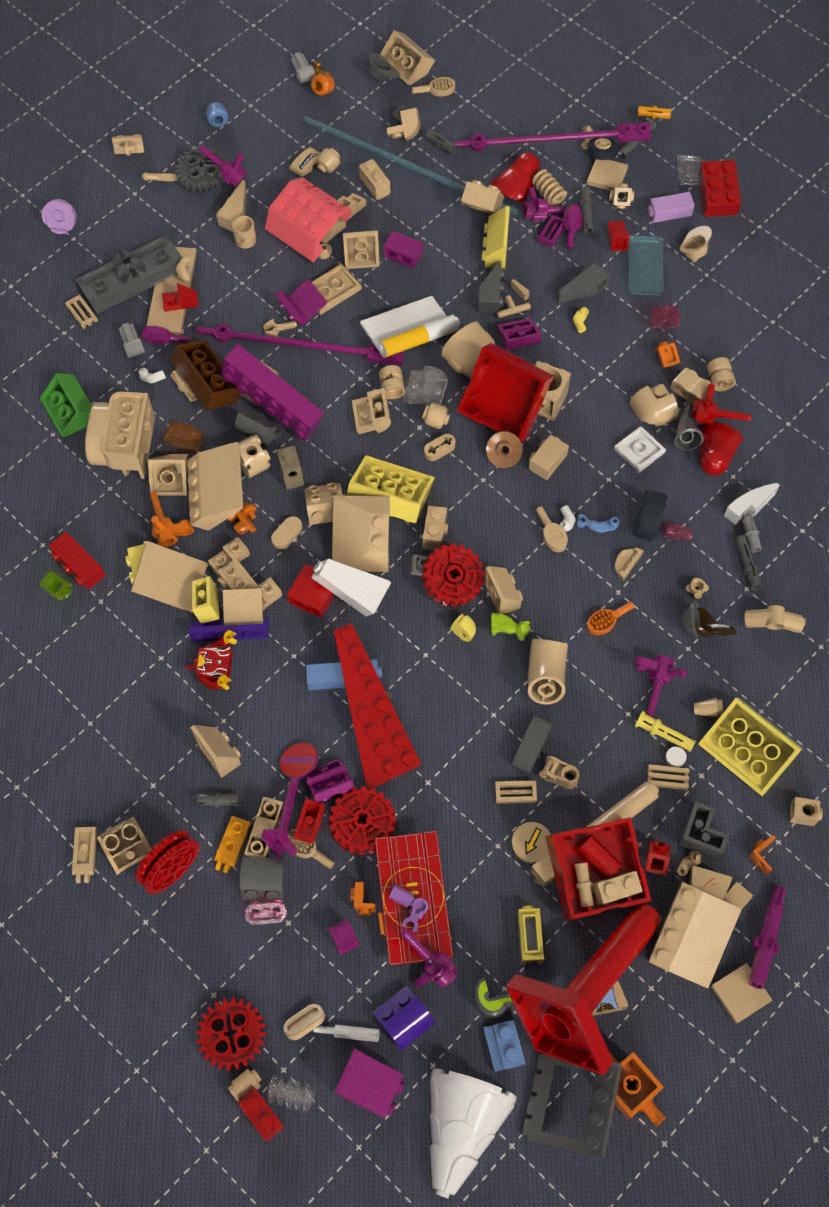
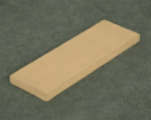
[147,247,197,335]

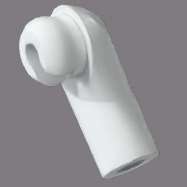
[138,368,166,384]
[560,505,576,531]

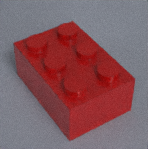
[698,160,741,217]

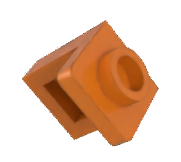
[350,882,376,915]

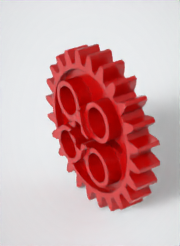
[195,997,267,1072]

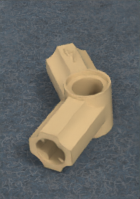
[745,605,805,633]

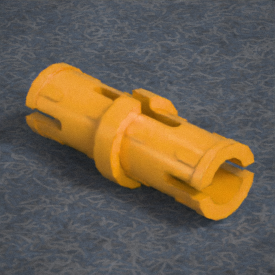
[637,106,671,119]

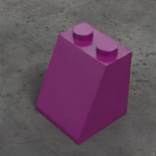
[335,1049,406,1119]

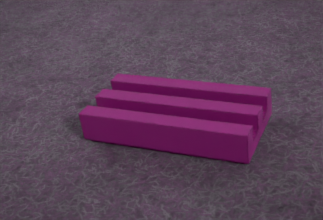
[537,215,565,248]

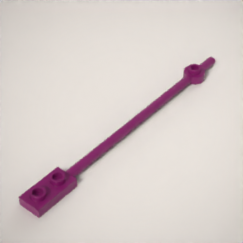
[454,122,651,152]
[197,324,405,366]

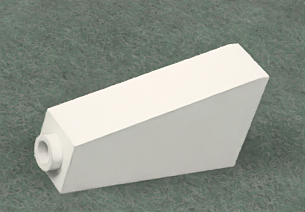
[312,559,391,616]

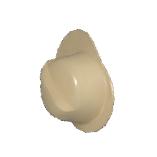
[680,226,712,262]

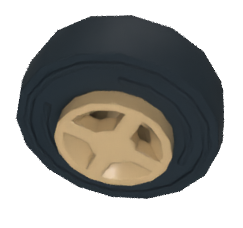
[588,138,617,160]

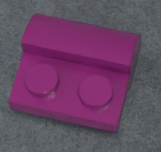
[498,318,541,351]
[305,758,354,802]

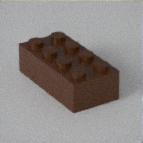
[171,340,241,411]

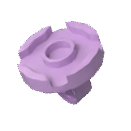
[42,199,77,234]

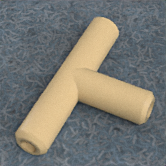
[497,295,531,318]

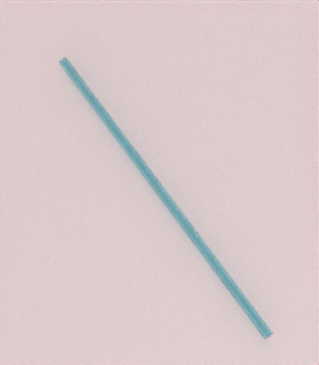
[303,115,519,216]

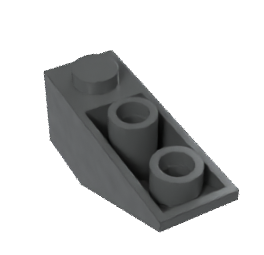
[478,261,504,314]
[557,263,609,303]

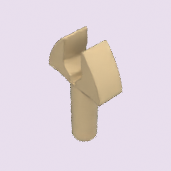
[263,319,297,337]

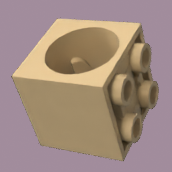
[535,361,571,421]

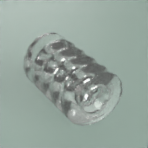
[268,1074,316,1112]

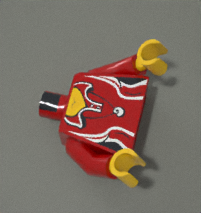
[186,630,237,690]

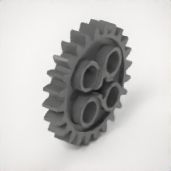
[175,145,228,192]

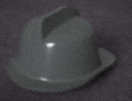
[368,53,400,81]

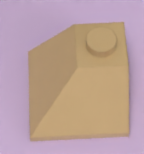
[148,454,189,495]

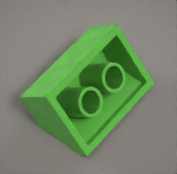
[40,373,92,437]

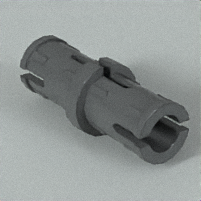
[426,128,457,154]
[197,791,239,808]

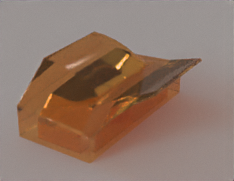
[164,422,205,451]

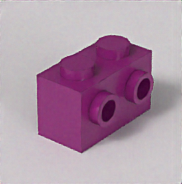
[384,231,423,269]

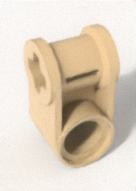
[539,756,579,789]

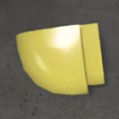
[450,614,476,642]

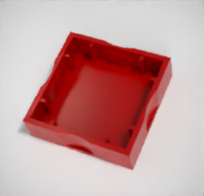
[457,343,554,443]
[545,817,651,920]

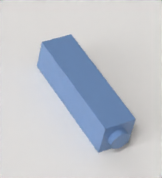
[306,660,382,690]

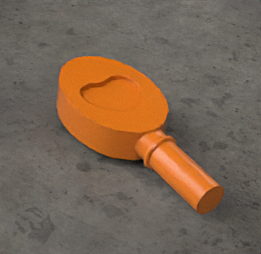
[587,601,635,636]

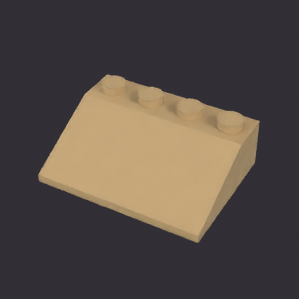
[187,442,243,531]
[648,882,742,988]

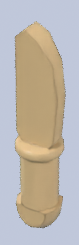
[142,172,177,181]

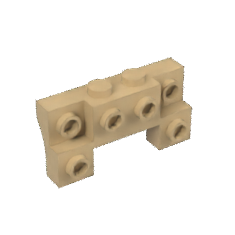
[208,537,282,611]

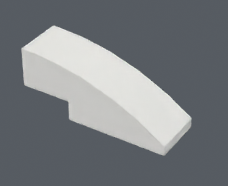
[724,483,780,525]

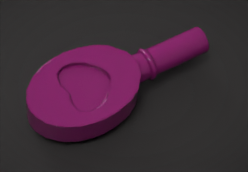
[563,204,582,250]
[141,326,191,344]

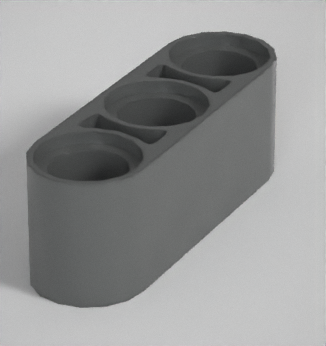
[512,715,553,774]

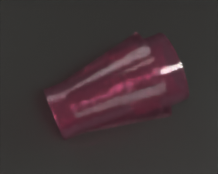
[664,522,693,541]

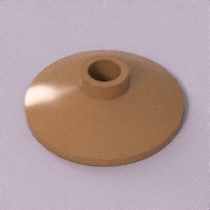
[486,431,523,468]

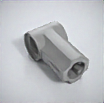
[291,52,315,84]
[119,323,145,358]

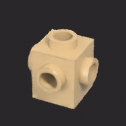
[609,183,634,208]

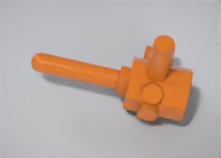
[150,491,194,547]

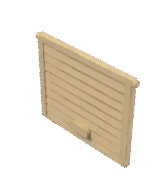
[131,541,209,613]

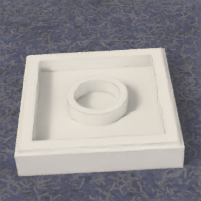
[614,426,666,473]

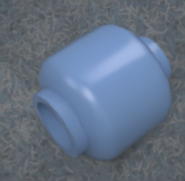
[206,102,228,127]

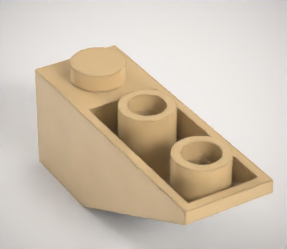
[217,180,247,232]

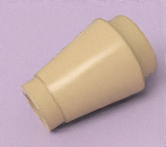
[694,698,723,717]

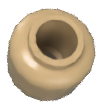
[316,148,340,173]
[422,403,450,429]

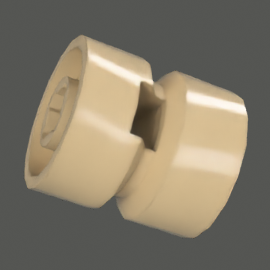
[232,216,256,249]
[707,357,736,391]
[379,365,405,399]

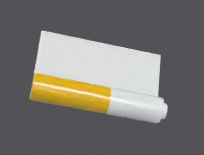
[360,296,460,358]

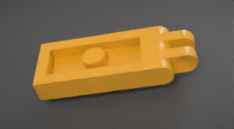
[215,816,252,873]

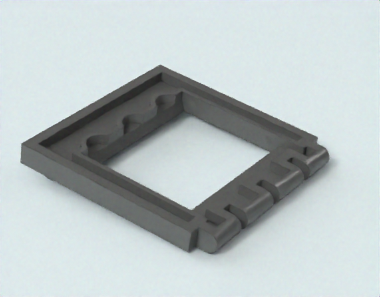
[521,1053,622,1159]

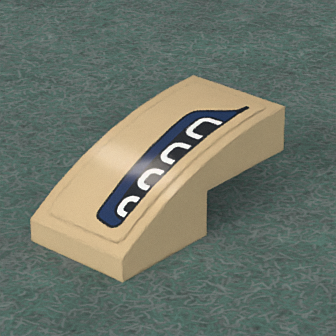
[289,147,320,177]

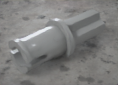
[742,515,762,553]

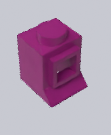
[329,919,359,955]

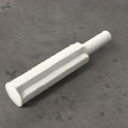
[313,1025,380,1042]

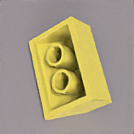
[482,206,510,269]

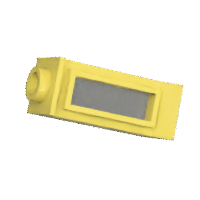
[518,906,544,965]

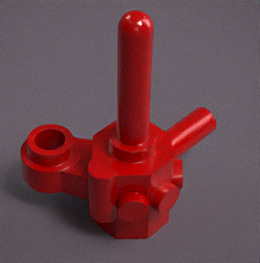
[692,384,752,425]

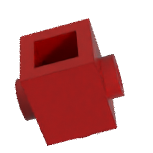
[645,841,670,876]

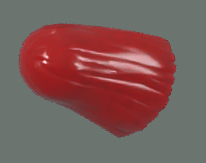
[490,152,540,202]
[699,422,744,476]

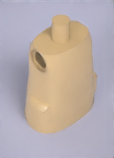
[441,322,495,380]

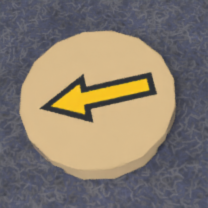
[511,822,551,864]

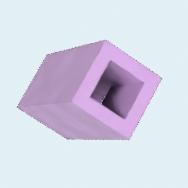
[647,192,695,223]

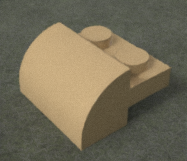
[352,388,391,434]

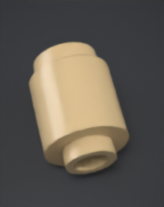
[228,1069,262,1102]

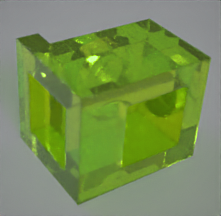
[39,570,73,600]

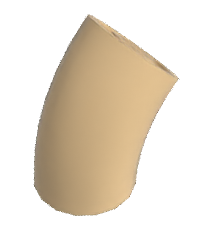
[528,639,568,705]

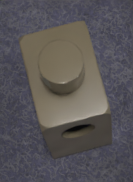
[277,446,304,490]

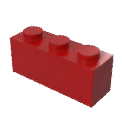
[48,532,106,590]

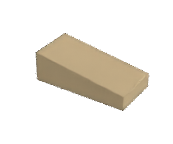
[511,279,530,301]

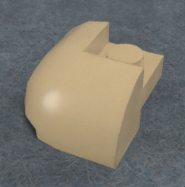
[629,384,679,427]

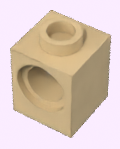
[789,797,823,826]

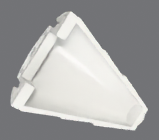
[430,1069,517,1199]

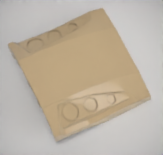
[97,817,152,875]

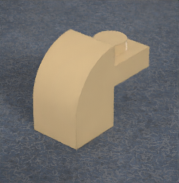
[387,108,420,140]

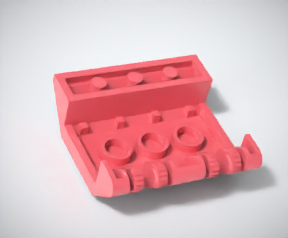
[265,177,352,263]

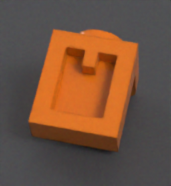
[653,341,681,369]

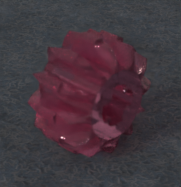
[650,304,681,331]

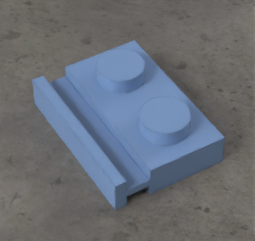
[483,1020,525,1073]

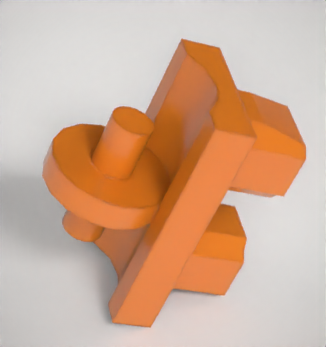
[228,502,257,535]

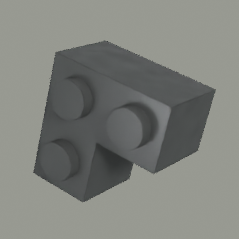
[679,801,729,860]

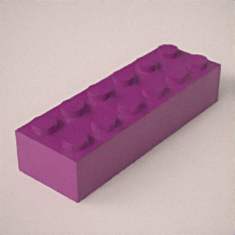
[221,344,324,441]

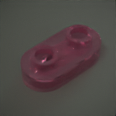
[244,900,287,925]

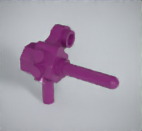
[199,145,247,187]
[522,188,568,222]
[634,655,687,717]
[401,929,458,988]

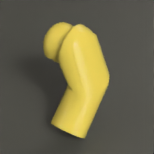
[573,307,589,333]

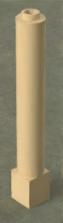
[531,782,659,888]

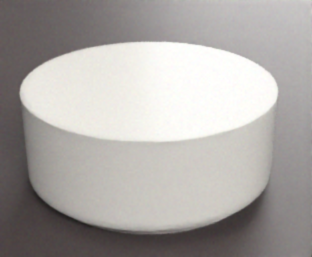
[665,747,686,767]

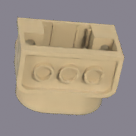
[85,392,155,479]

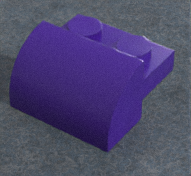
[373,986,435,1051]

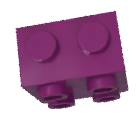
[275,279,327,326]

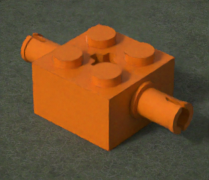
[609,1052,667,1127]

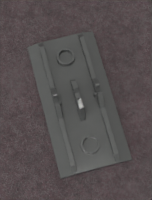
[75,235,189,314]

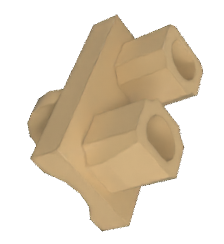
[112,134,144,156]

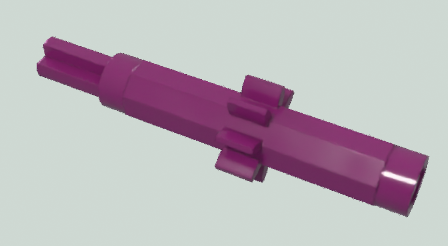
[748,885,786,989]

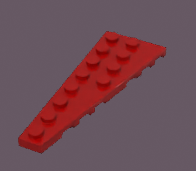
[334,623,422,790]

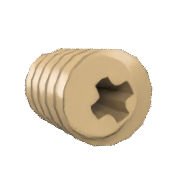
[532,169,567,206]

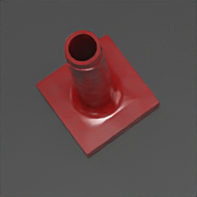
[505,903,662,1075]

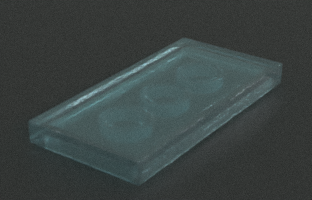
[628,235,663,296]

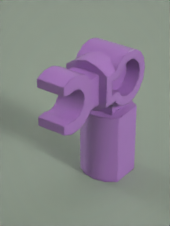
[388,885,428,933]

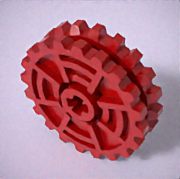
[421,543,485,607]
[329,786,396,856]
[135,830,200,895]

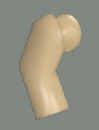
[581,125,594,150]

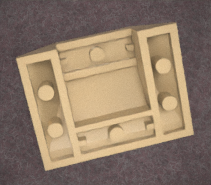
[332,495,390,572]

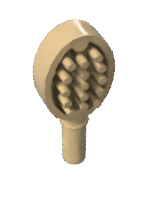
[412,77,455,96]
[536,506,568,552]
[288,829,335,869]

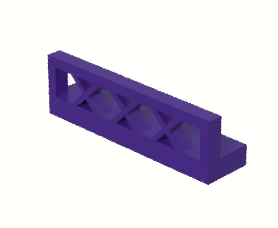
[189,617,269,642]

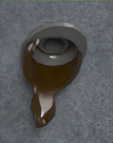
[681,600,737,637]

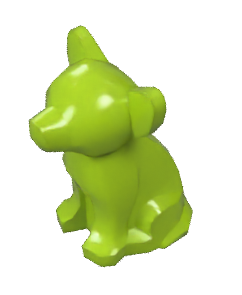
[491,613,530,641]

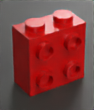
[287,564,335,618]

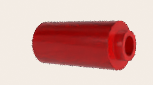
[577,834,622,879]

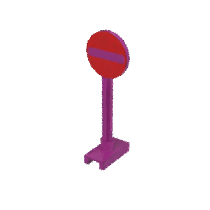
[261,742,318,857]

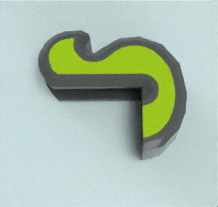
[474,977,518,1018]

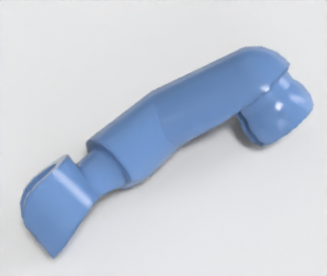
[577,514,620,533]

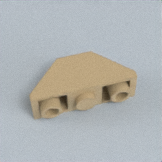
[244,797,283,858]

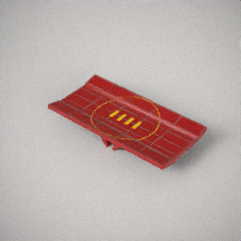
[375,830,453,966]

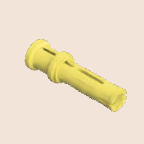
[635,711,696,752]

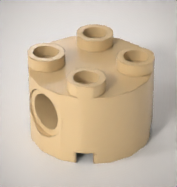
[238,435,271,478]

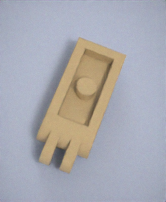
[72,827,97,883]

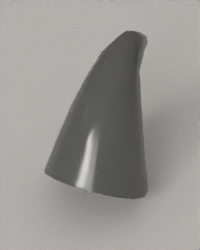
[674,404,704,450]

